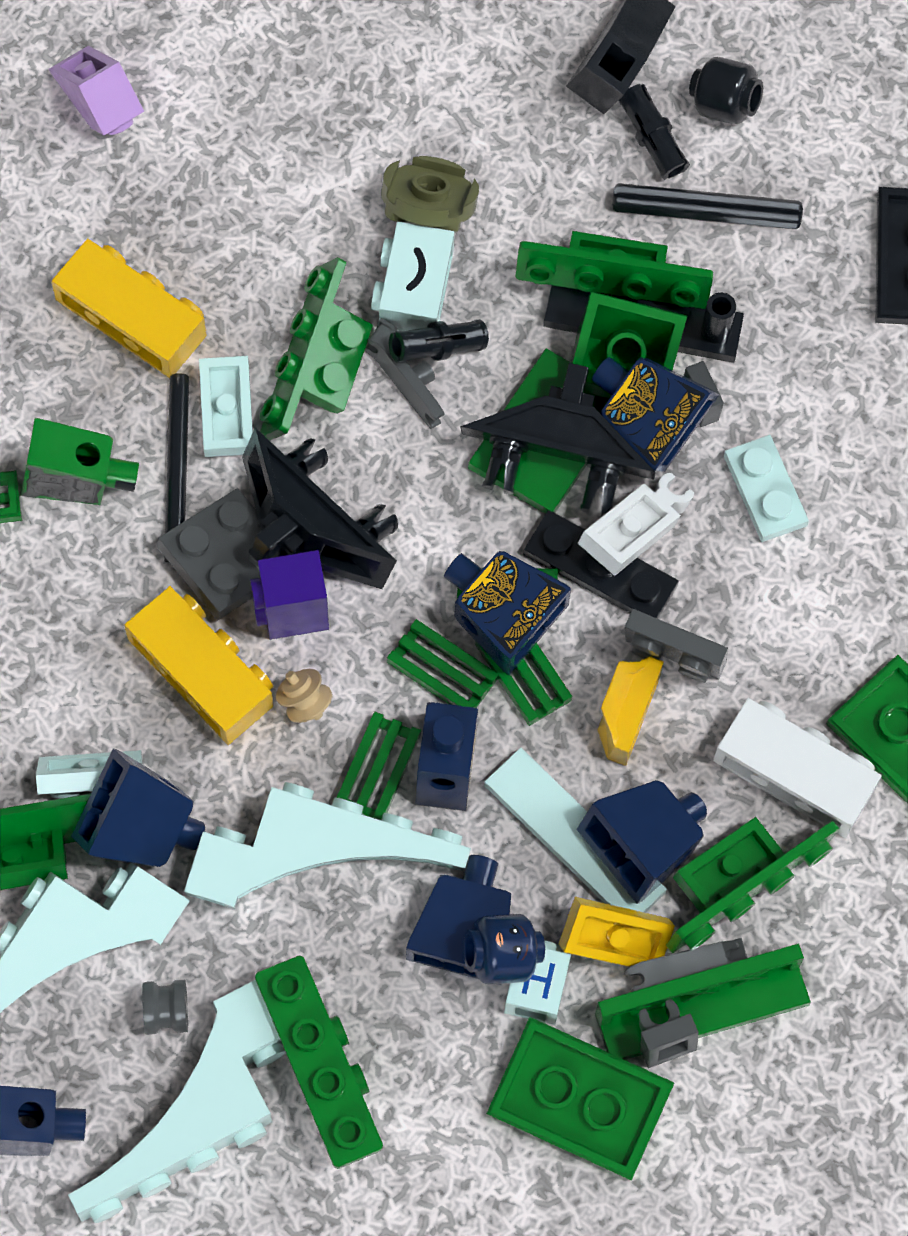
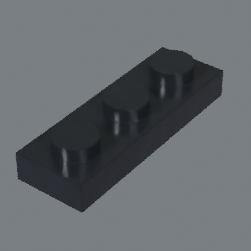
[523,510,679,619]

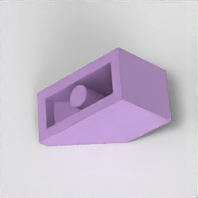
[49,46,144,135]

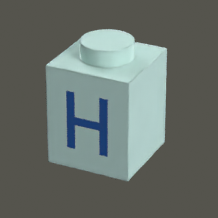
[504,940,571,1025]

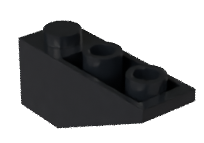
[566,0,676,114]

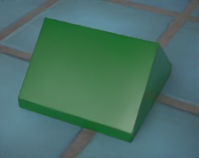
[571,291,687,399]

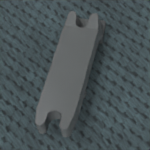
[365,318,445,429]
[625,938,747,992]

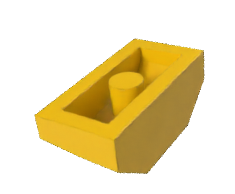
[597,656,664,766]

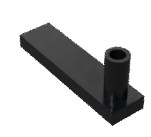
[543,285,744,363]

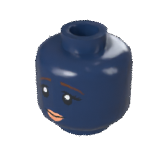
[463,914,545,984]

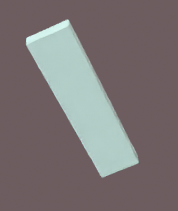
[484,748,667,913]

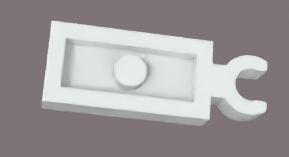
[578,473,694,576]

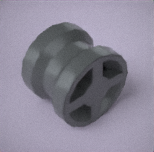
[142,979,188,1035]

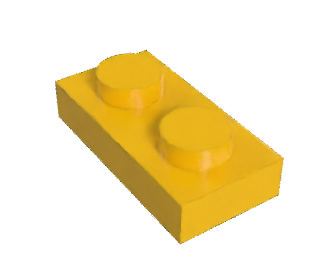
[558,897,675,967]

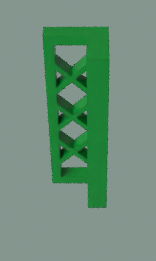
[595,943,811,1060]

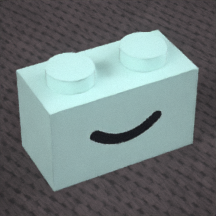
[371,221,455,331]

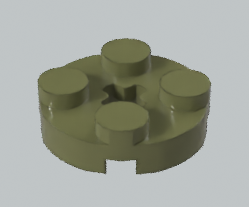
[381,156,479,232]

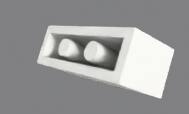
[713,698,882,839]

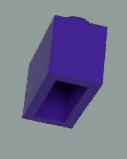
[250,550,329,640]

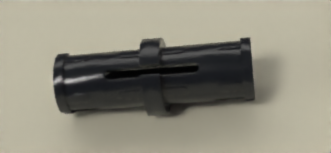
[618,84,690,180]
[389,319,489,362]

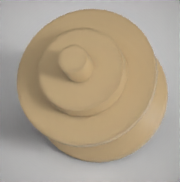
[276,668,332,723]

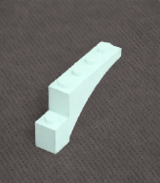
[184,782,471,909]
[0,863,190,1013]
[68,980,285,1223]

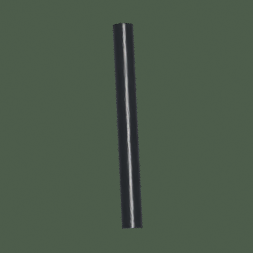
[164,373,189,562]

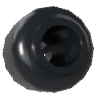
[689,57,764,124]

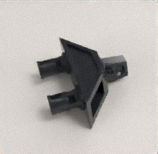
[460,363,656,517]
[242,427,399,589]

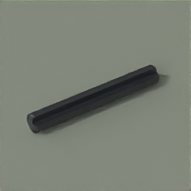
[612,183,803,229]

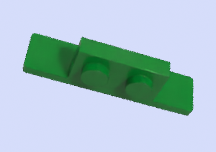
[515,231,714,309]
[260,257,373,441]
[0,794,91,890]
[666,817,840,954]
[255,955,383,1169]

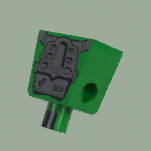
[21,418,139,505]

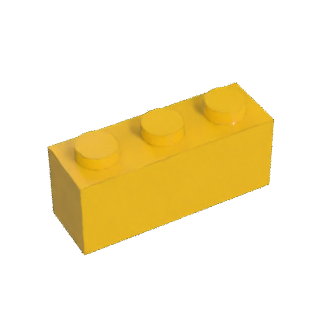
[51,238,207,378]
[124,586,274,745]

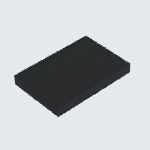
[875,187,908,325]

